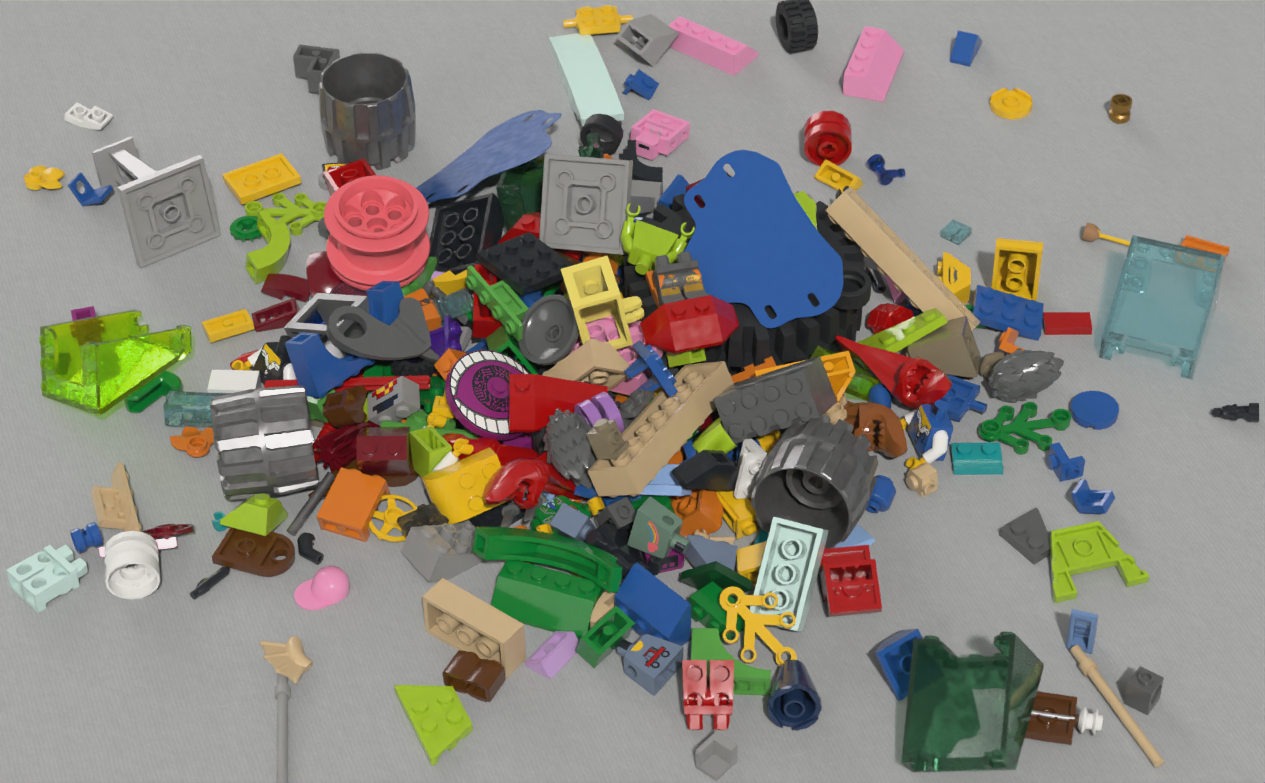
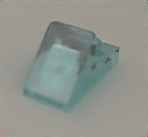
[431,288,473,324]

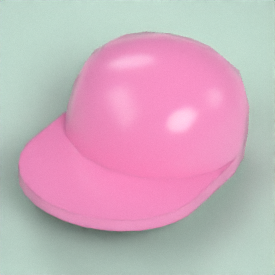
[294,565,350,610]

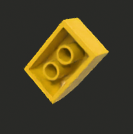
[991,238,1043,301]
[421,447,508,524]

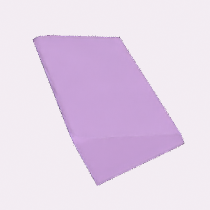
[525,631,579,678]

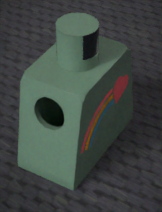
[627,497,691,559]

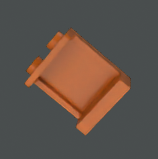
[316,467,390,542]

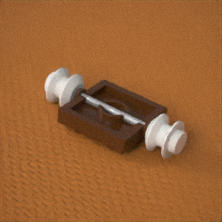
[993,689,1103,745]

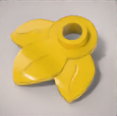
[24,165,65,190]

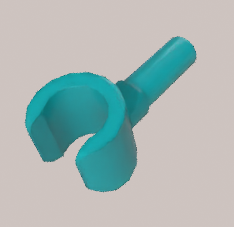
[211,511,230,532]

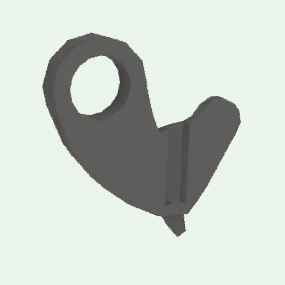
[326,297,439,362]

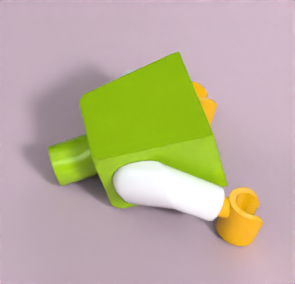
[409,412,474,477]

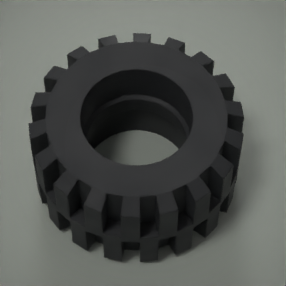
[775,0,818,53]

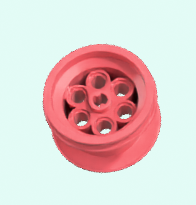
[324,175,430,291]

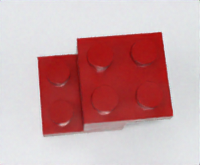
[819,545,882,616]

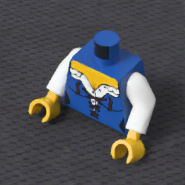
[900,400,953,470]

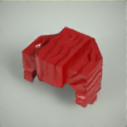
[867,303,914,334]

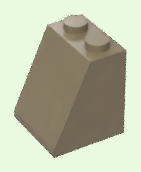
[906,316,981,378]

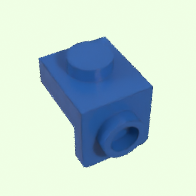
[622,69,659,100]
[1047,442,1085,482]
[1072,479,1115,514]

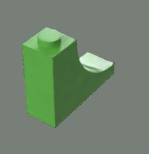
[691,628,771,696]

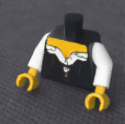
[231,335,296,384]

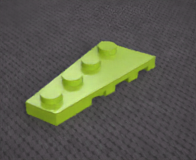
[855,308,948,370]

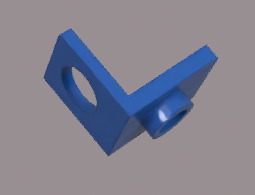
[68,172,113,206]

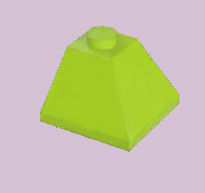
[220,493,288,536]

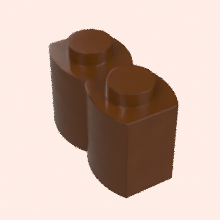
[443,650,506,702]

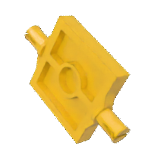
[563,5,633,35]

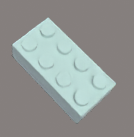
[750,517,829,632]

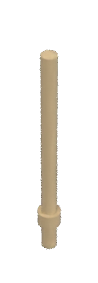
[1070,645,1164,767]

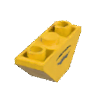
[937,252,971,304]

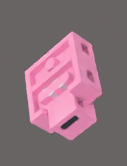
[630,109,690,160]

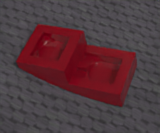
[261,274,310,303]

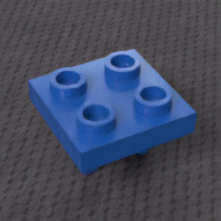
[624,340,678,397]

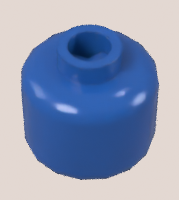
[866,475,896,513]

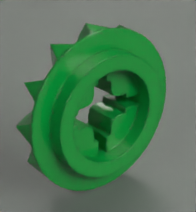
[230,216,262,242]

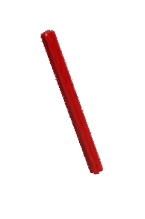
[264,375,431,392]

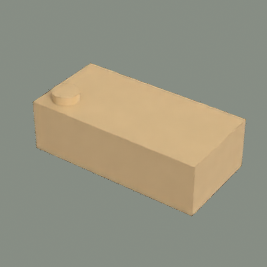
[422,578,526,678]

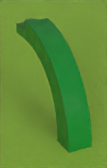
[472,527,622,593]

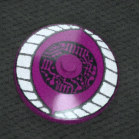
[445,350,529,440]

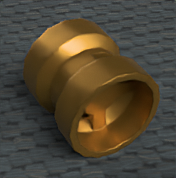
[1109,94,1132,124]

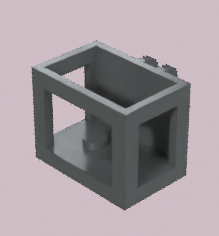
[284,293,369,359]

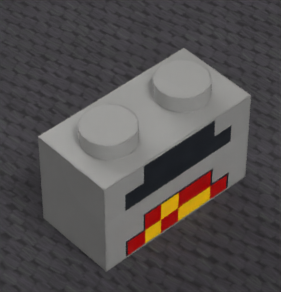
[367,376,420,426]

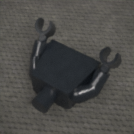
[586,511,663,579]

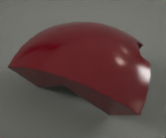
[306,251,358,298]

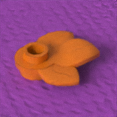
[170,425,214,457]

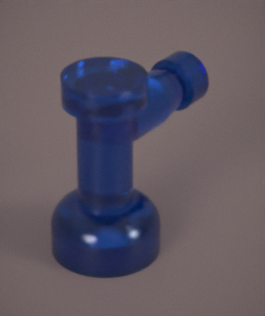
[867,154,905,185]

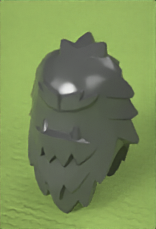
[988,348,1064,402]
[543,408,597,489]

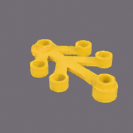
[720,587,797,667]

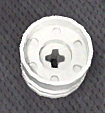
[104,531,160,600]

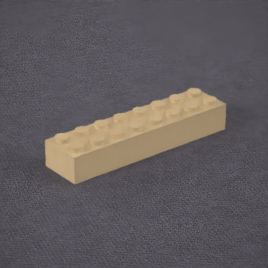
[587,361,734,497]

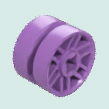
[574,392,624,433]

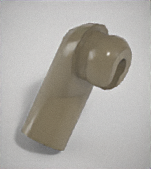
[979,351,1005,379]

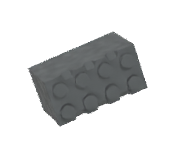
[713,356,837,444]

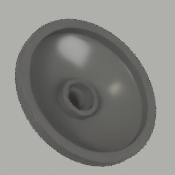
[518,295,579,365]

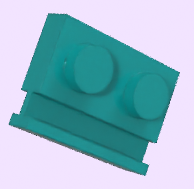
[951,442,1004,475]

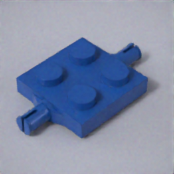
[940,374,988,422]

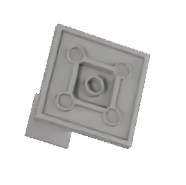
[92,136,221,268]
[539,154,663,255]

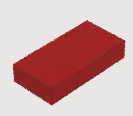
[1042,312,1092,335]

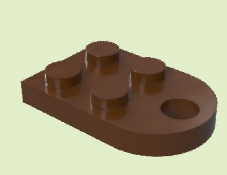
[212,527,295,577]

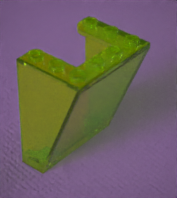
[39,309,192,415]

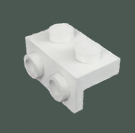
[734,439,767,499]

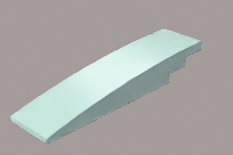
[549,33,624,126]

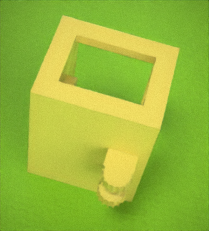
[561,256,644,350]

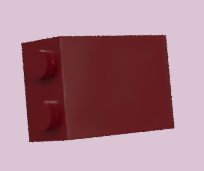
[357,427,411,476]

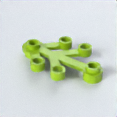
[245,193,326,236]

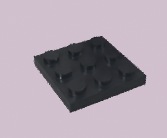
[476,232,573,296]

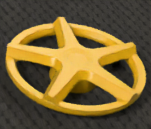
[368,495,422,542]

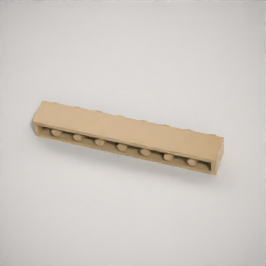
[826,187,980,330]

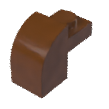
[322,385,367,428]

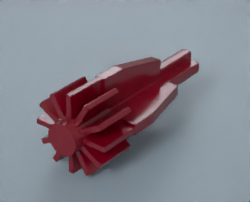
[314,421,381,471]

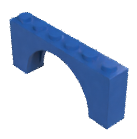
[285,281,404,399]

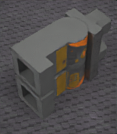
[653,251,708,306]

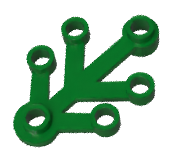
[979,402,1071,455]

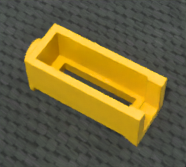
[715,490,759,539]

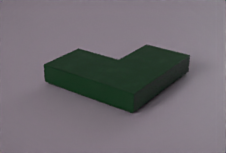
[680,561,753,593]

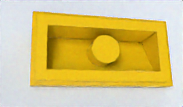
[813,159,864,193]

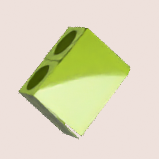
[693,417,738,453]

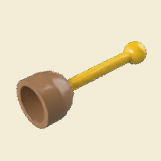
[1082,222,1137,249]

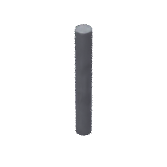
[287,472,336,536]

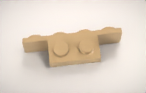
[91,462,141,532]

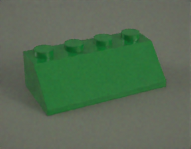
[491,560,604,639]

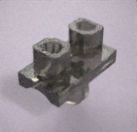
[397,503,449,539]

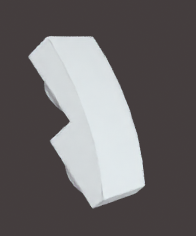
[64,102,113,130]

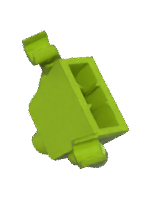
[620,203,695,275]

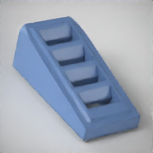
[1066,609,1098,654]

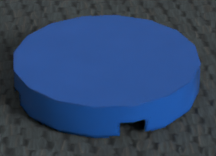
[1070,390,1119,430]

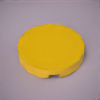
[990,88,1033,120]

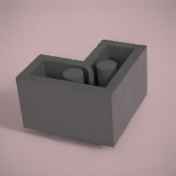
[293,44,340,93]

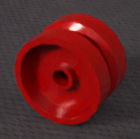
[804,111,852,166]

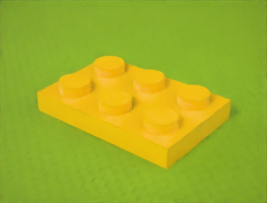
[222,153,301,205]

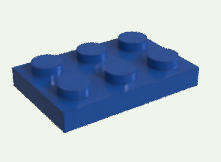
[972,285,1044,341]

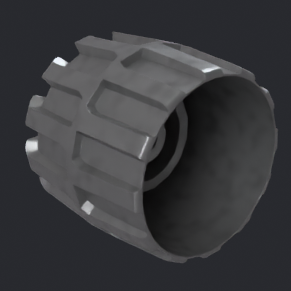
[319,53,416,170]
[210,385,319,500]
[751,415,878,549]

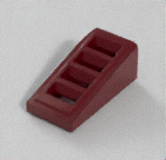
[251,298,304,332]

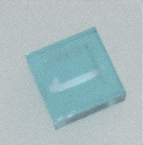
[940,219,972,245]

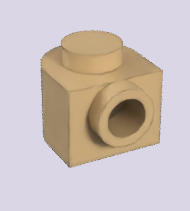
[906,462,938,498]

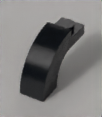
[619,140,663,194]

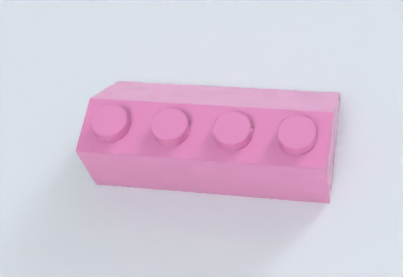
[668,16,759,76]
[843,26,904,102]

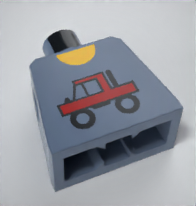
[617,634,683,696]

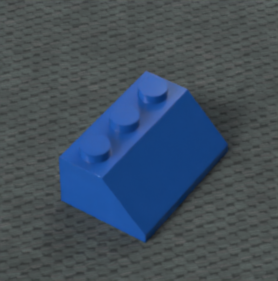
[615,563,691,646]

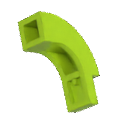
[245,209,290,284]

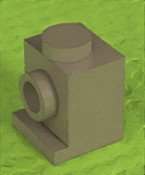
[586,418,630,460]

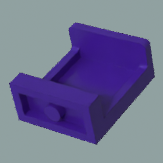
[407,315,462,373]

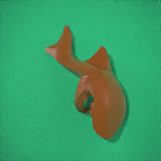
[808,401,908,457]

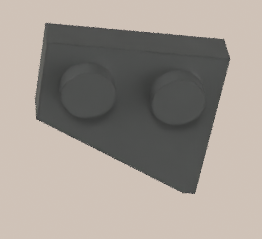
[999,508,1051,565]

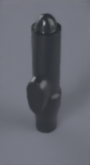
[190,566,230,599]

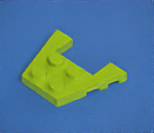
[1050,521,1150,603]

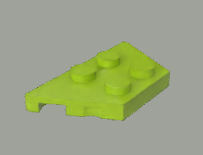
[394,685,473,766]

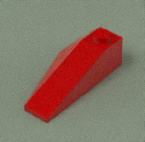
[509,374,608,432]

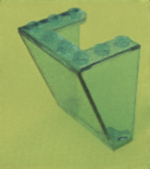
[1099,235,1225,380]

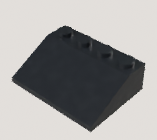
[428,193,507,275]

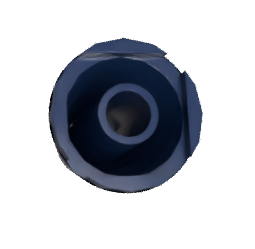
[767,660,822,731]

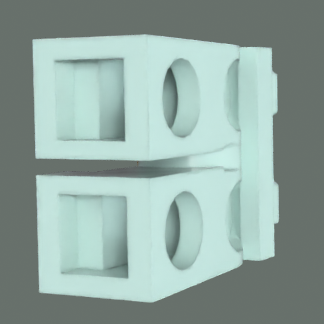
[7,544,88,614]

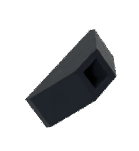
[672,450,739,491]

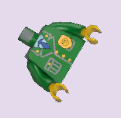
[530,495,606,535]

